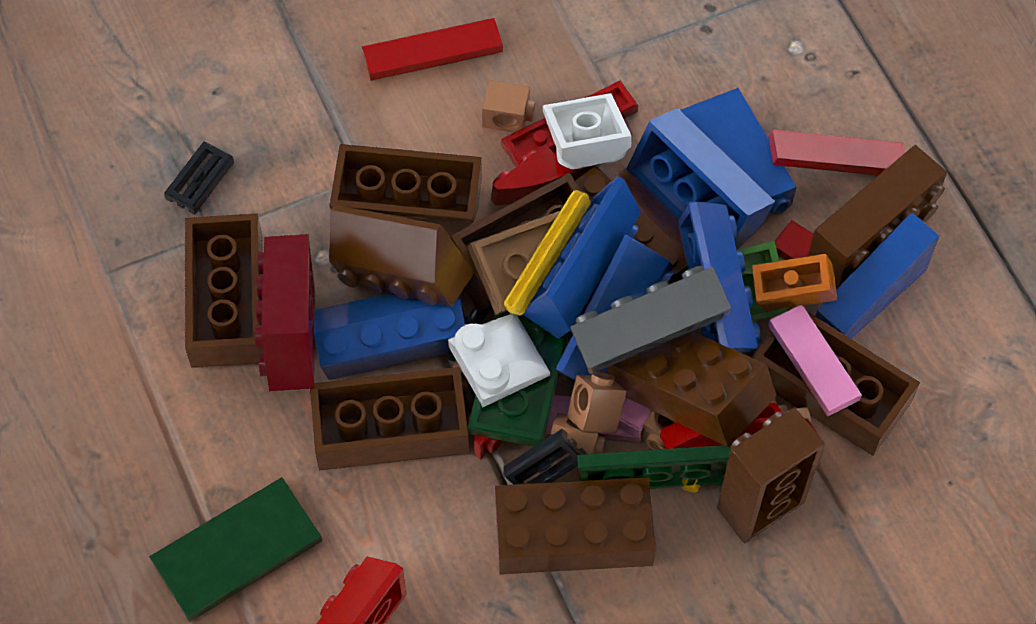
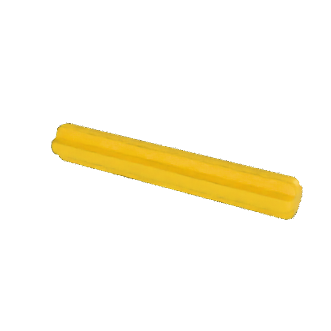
[504,190,591,316]

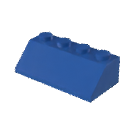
[626,108,775,250]
[523,176,641,339]
[678,202,761,356]
[556,235,675,381]
[314,293,467,380]

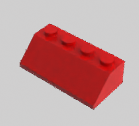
[316,556,407,624]

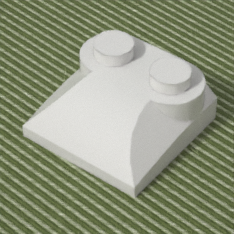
[543,93,631,169]
[448,313,550,407]

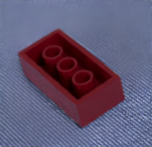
[255,234,315,392]

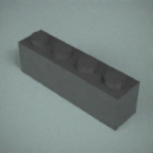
[570,266,732,374]

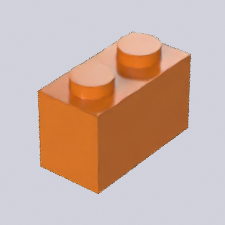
[752,254,837,311]

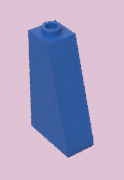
[680,88,796,214]
[815,213,939,339]

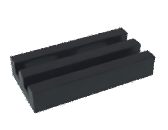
[164,141,234,215]
[503,428,587,485]

